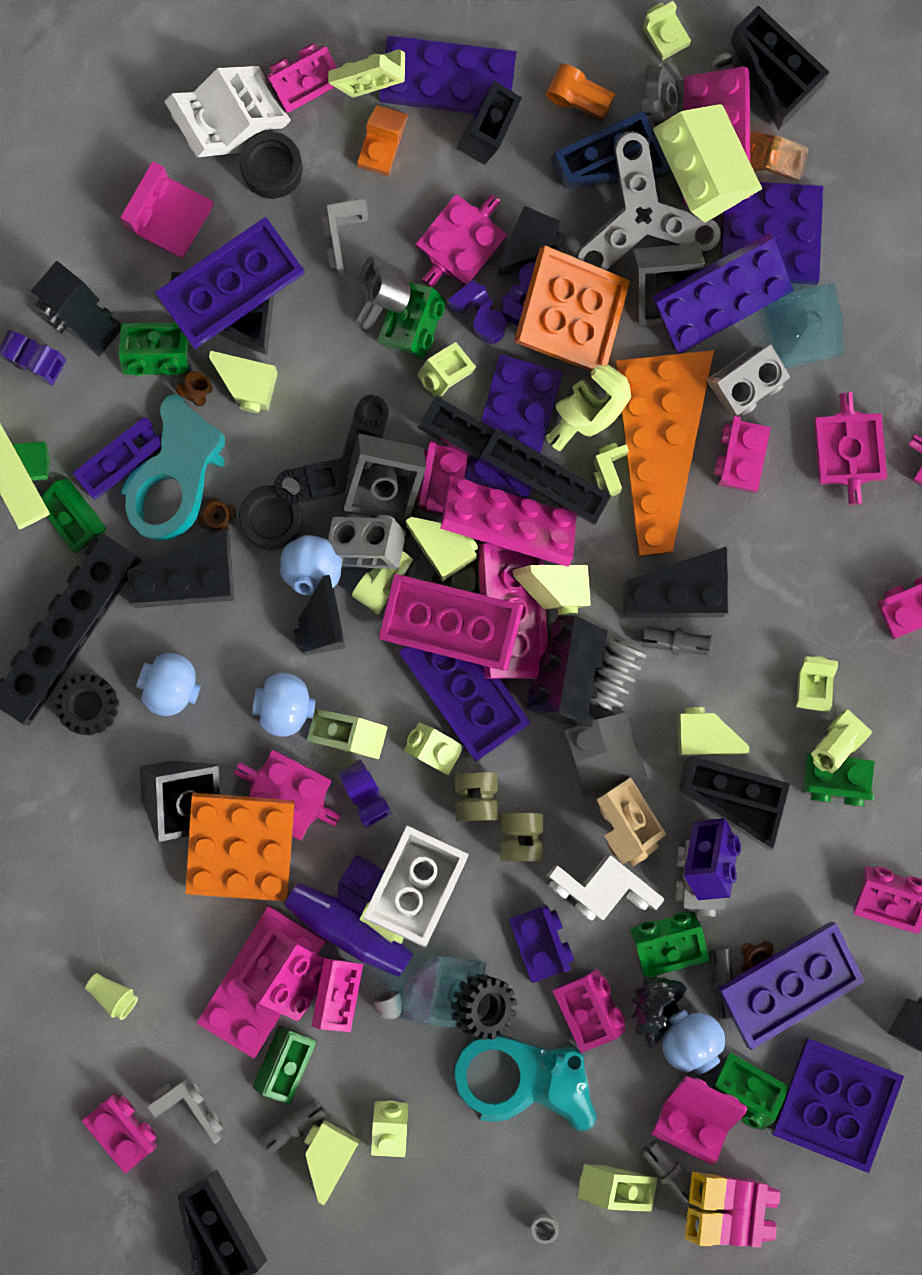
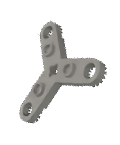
[576,131,721,270]

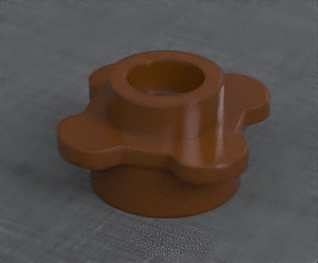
[176,371,213,406]
[198,497,237,533]
[741,941,774,973]

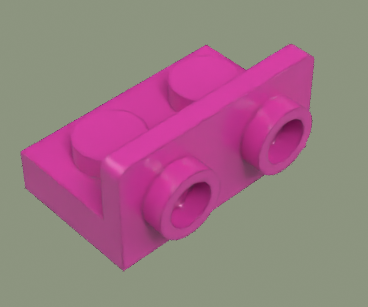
[265,43,337,113]
[714,416,771,493]
[415,441,468,514]
[877,577,922,640]
[853,866,922,934]
[311,958,363,1032]
[553,969,626,1053]
[82,1093,158,1174]

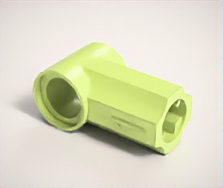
[351,551,414,615]
[811,708,872,773]

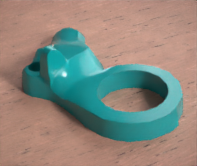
[120,394,225,541]
[452,1034,597,1131]

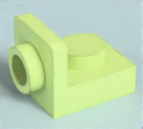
[643,1,691,60]
[418,342,476,398]

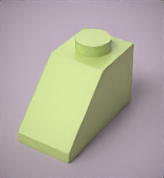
[209,351,278,413]
[406,517,478,582]
[513,565,591,615]
[677,707,749,756]
[306,709,388,759]
[304,1119,360,1205]
[577,1164,658,1212]

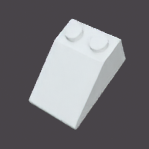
[363,826,469,948]

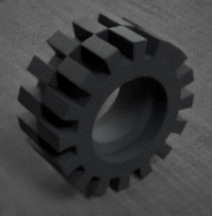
[54,674,119,736]
[451,974,517,1040]

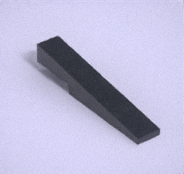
[417,396,612,525]

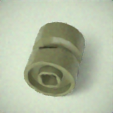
[454,772,499,822]
[500,813,543,861]

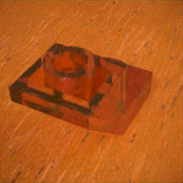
[750,131,809,181]

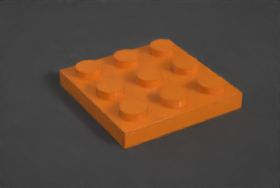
[514,246,630,372]
[185,793,295,901]

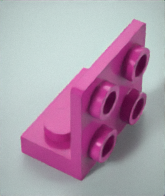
[120,161,214,259]
[234,926,324,1021]
[651,1076,747,1166]

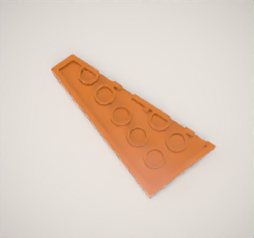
[615,350,714,557]

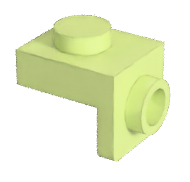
[593,443,629,497]
[796,656,838,712]
[404,723,464,775]
[371,1100,409,1157]

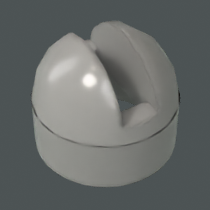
[711,53,738,72]
[373,991,403,1019]
[531,1213,559,1244]

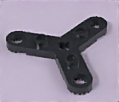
[273,394,417,538]

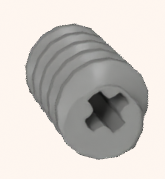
[590,639,647,715]

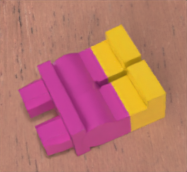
[684,1172,781,1247]

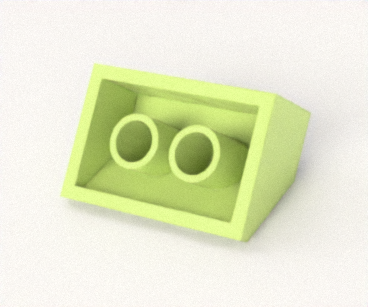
[653,104,762,222]

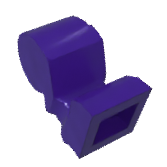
[501,262,535,326]
[448,280,506,344]
[0,330,67,386]
[338,759,393,829]

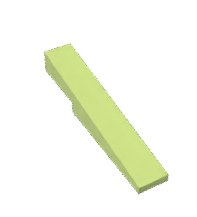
[0,423,50,530]

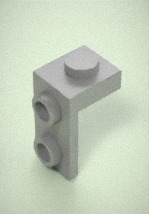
[322,197,369,277]
[675,840,725,916]
[147,1079,224,1144]

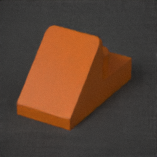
[357,105,408,177]

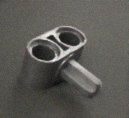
[355,257,411,329]

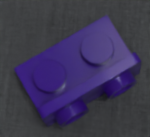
[509,905,574,983]

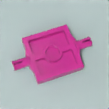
[415,194,507,287]
[813,392,887,506]
[234,749,341,841]

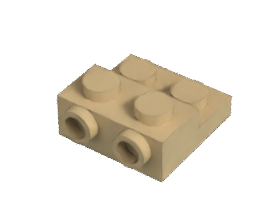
[597,777,667,867]

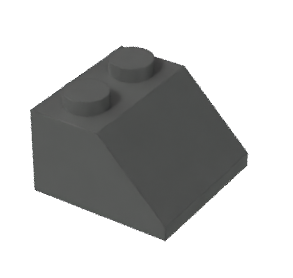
[633,243,705,326]
[343,434,426,523]

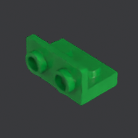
[377,282,446,359]
[119,323,189,376]
[802,753,875,807]
[630,911,709,978]
[710,1052,789,1130]

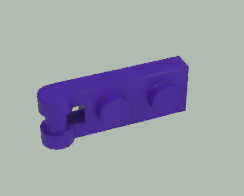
[72,417,162,501]

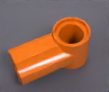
[545,64,616,121]

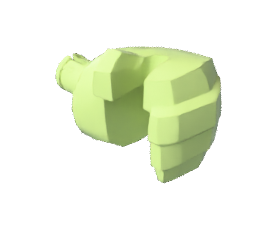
[545,365,631,451]

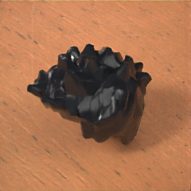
[632,976,687,1048]

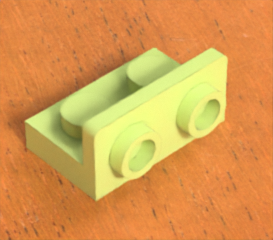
[328,49,405,98]

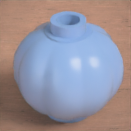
[280,535,342,596]
[136,653,201,716]
[252,673,315,737]
[662,1009,725,1075]

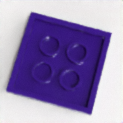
[721,182,824,285]
[771,1037,904,1173]

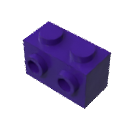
[684,818,741,901]

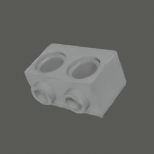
[706,342,791,416]
[328,514,406,569]

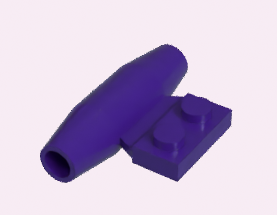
[284,854,414,978]

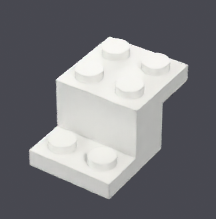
[164,66,291,157]
[546,855,664,921]

